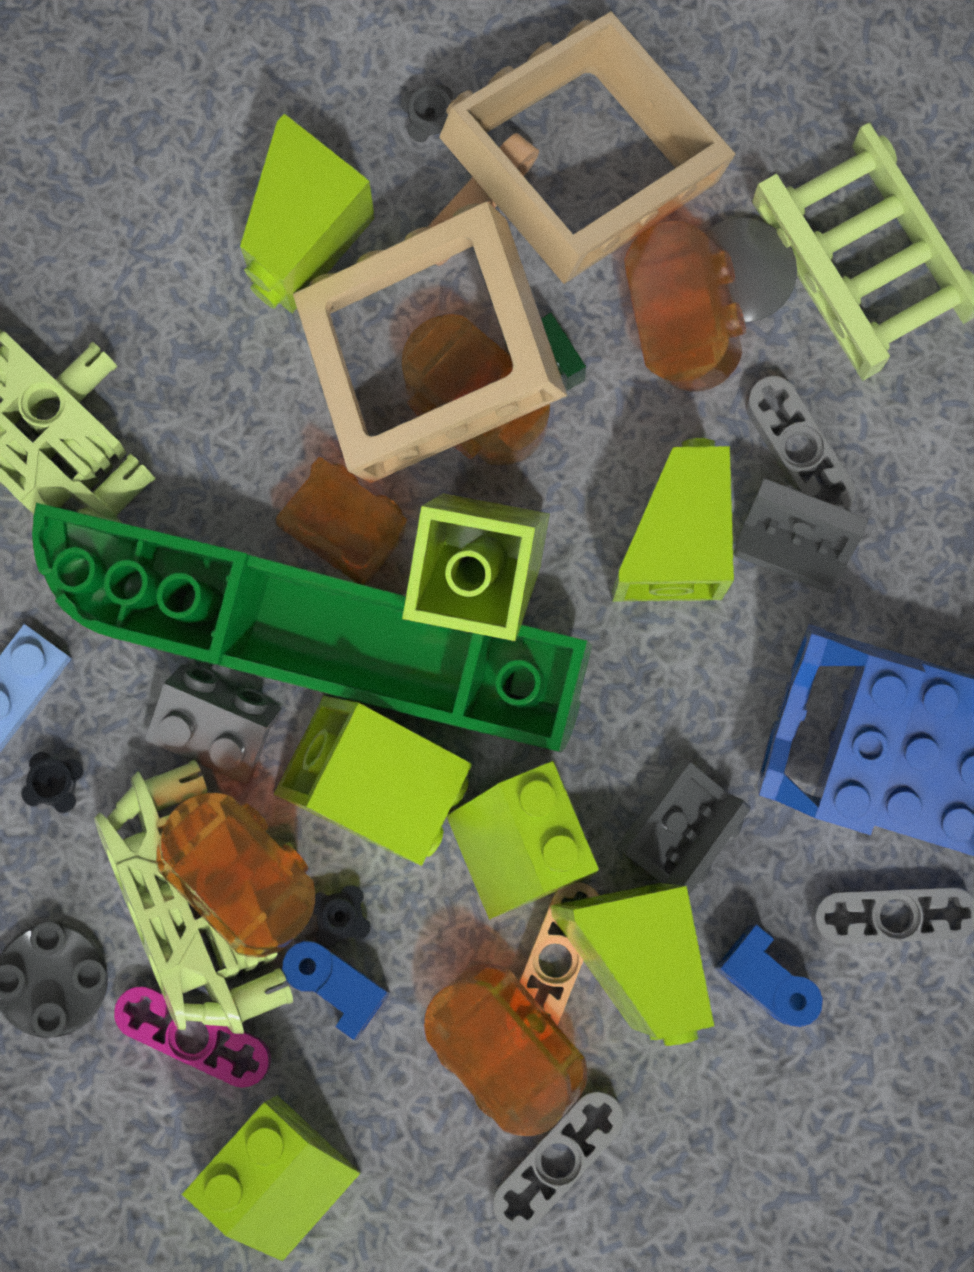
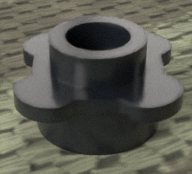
[21,752,84,813]
[309,885,371,948]

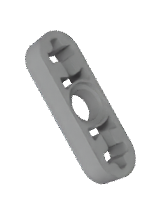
[746,376,855,509]
[812,888,974,944]
[493,1091,623,1232]

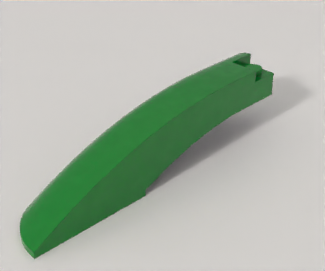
[32,503,592,753]

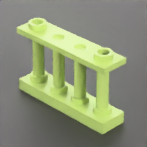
[752,122,974,381]

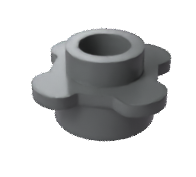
[401,85,453,142]

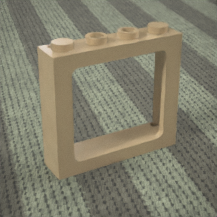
[439,11,735,284]
[293,201,567,483]

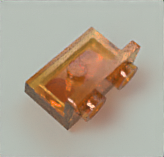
[275,457,407,586]

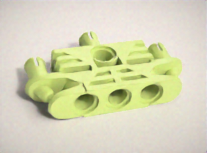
[0,330,156,523]
[94,760,302,1034]

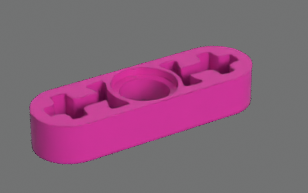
[114,986,271,1088]

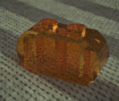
[624,221,746,392]
[402,314,550,465]
[156,793,315,958]
[424,964,587,1136]

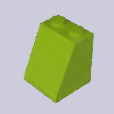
[240,114,375,314]
[612,438,734,602]
[402,493,550,641]
[273,695,472,866]
[447,761,599,920]
[550,883,714,1046]
[181,1095,361,1261]

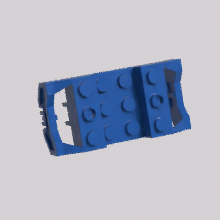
[757,624,974,856]

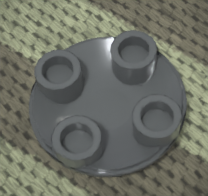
[689,218,797,324]
[0,922,108,1038]

